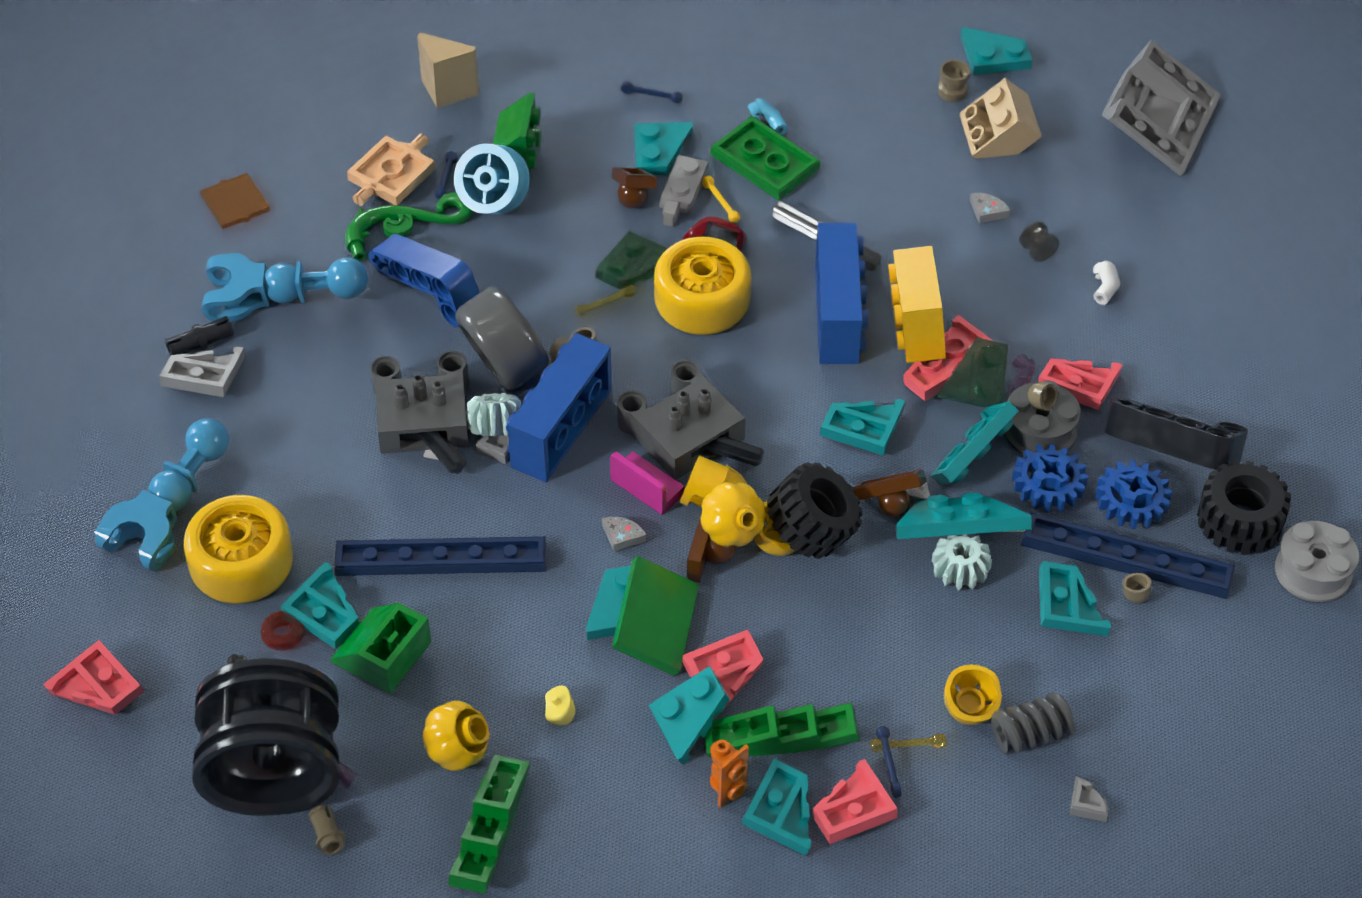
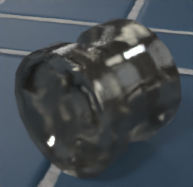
[1019,221,1060,262]

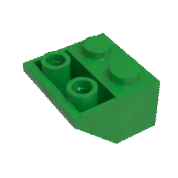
[493,93,542,175]
[331,603,431,694]

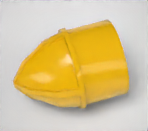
[679,455,747,507]

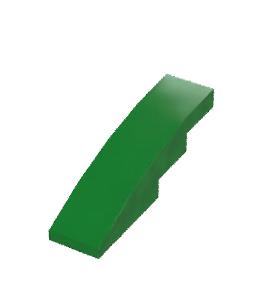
[705,702,860,757]
[449,754,530,894]

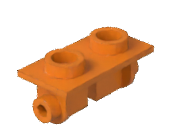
[710,740,749,809]

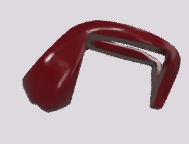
[682,216,747,251]

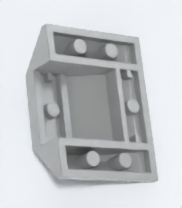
[1102,39,1221,176]

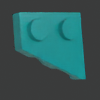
[960,27,1032,75]
[634,122,693,175]
[820,399,905,455]
[1039,561,1111,637]
[586,565,631,640]
[741,758,811,856]

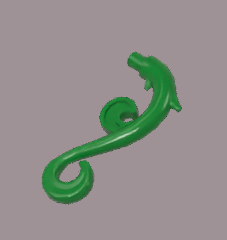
[345,192,473,261]

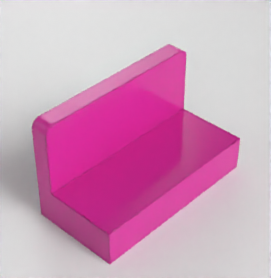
[610,451,685,515]

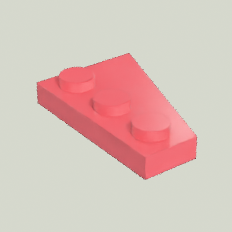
[903,315,1001,401]

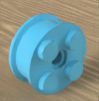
[454,143,530,214]

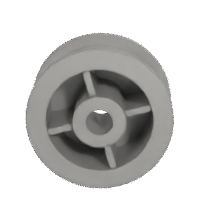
[1275,521,1359,602]

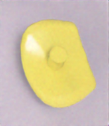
[545,685,575,725]

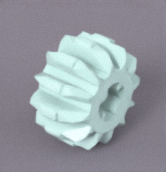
[466,392,521,437]
[932,534,992,591]

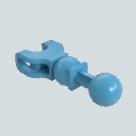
[202,253,368,321]
[95,418,229,571]

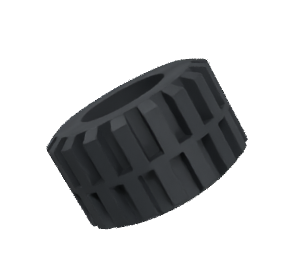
[1197,461,1291,555]
[767,462,863,559]

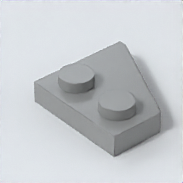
[159,347,245,397]

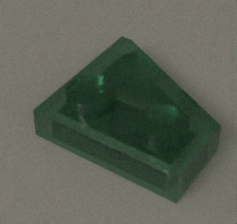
[595,231,667,290]
[937,338,1008,408]

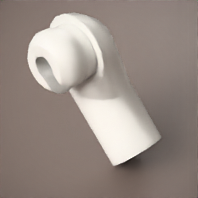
[1093,260,1121,305]

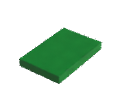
[710,116,820,201]
[611,555,699,676]

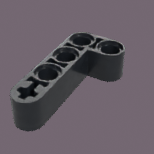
[1105,398,1248,470]

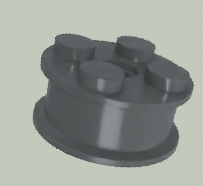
[1004,380,1081,454]

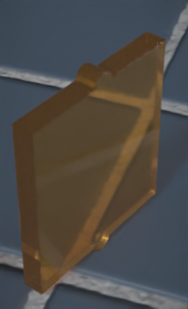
[200,172,270,229]

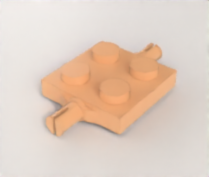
[347,133,435,206]

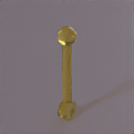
[575,284,635,317]
[869,734,947,753]

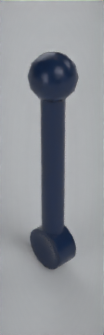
[620,81,683,103]
[435,151,458,199]
[876,726,902,798]

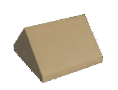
[417,32,479,108]

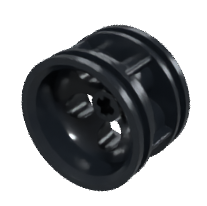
[192,658,339,816]

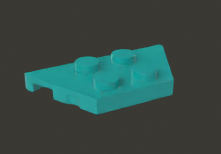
[897,493,1032,539]

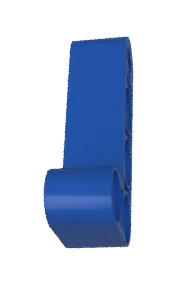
[369,234,480,327]

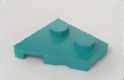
[280,562,359,649]
[649,666,730,765]

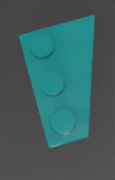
[931,401,1019,485]

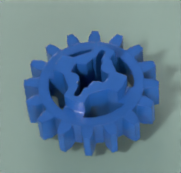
[1012,444,1088,512]
[1095,460,1172,529]

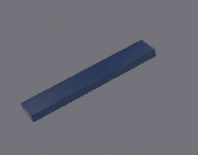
[1021,512,1235,599]
[334,536,546,576]

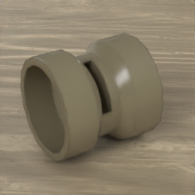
[938,59,970,102]

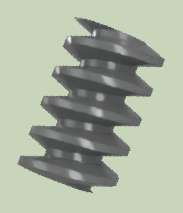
[991,692,1076,754]

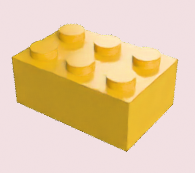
[888,246,946,363]

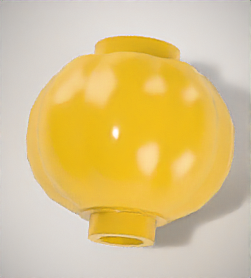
[700,482,765,547]
[422,700,489,771]

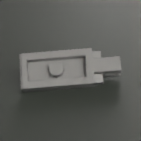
[659,155,708,227]

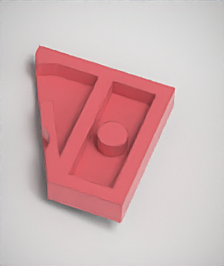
[1038,358,1123,410]
[682,629,764,719]
[43,640,144,715]
[813,759,898,844]

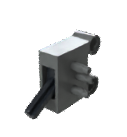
[370,350,469,474]
[617,359,764,480]

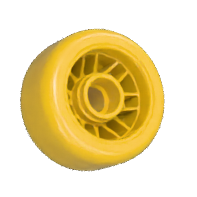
[654,237,752,335]
[184,495,293,604]

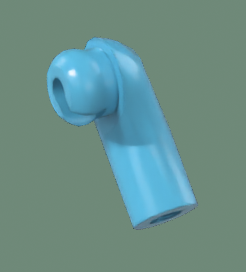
[748,98,788,135]

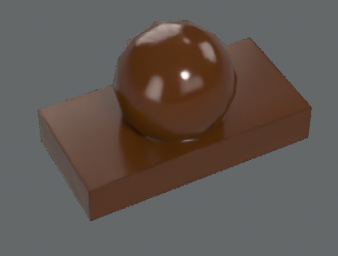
[611,167,657,209]
[853,469,927,518]
[687,512,736,583]

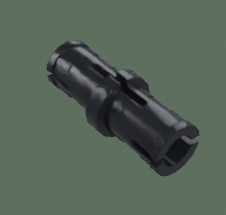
[165,316,234,356]

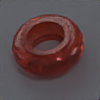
[260,611,305,651]

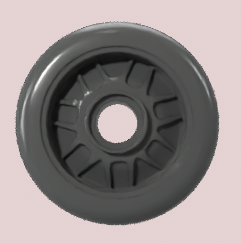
[455,286,549,390]

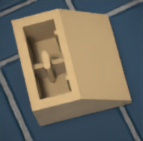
[959,78,1042,159]

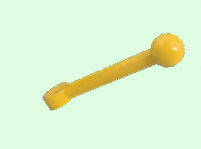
[702,176,740,223]

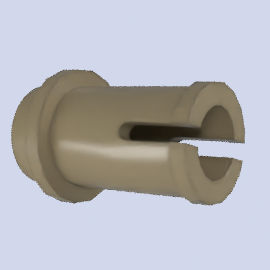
[309,805,346,855]

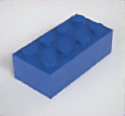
[815,223,868,364]
[506,333,612,482]

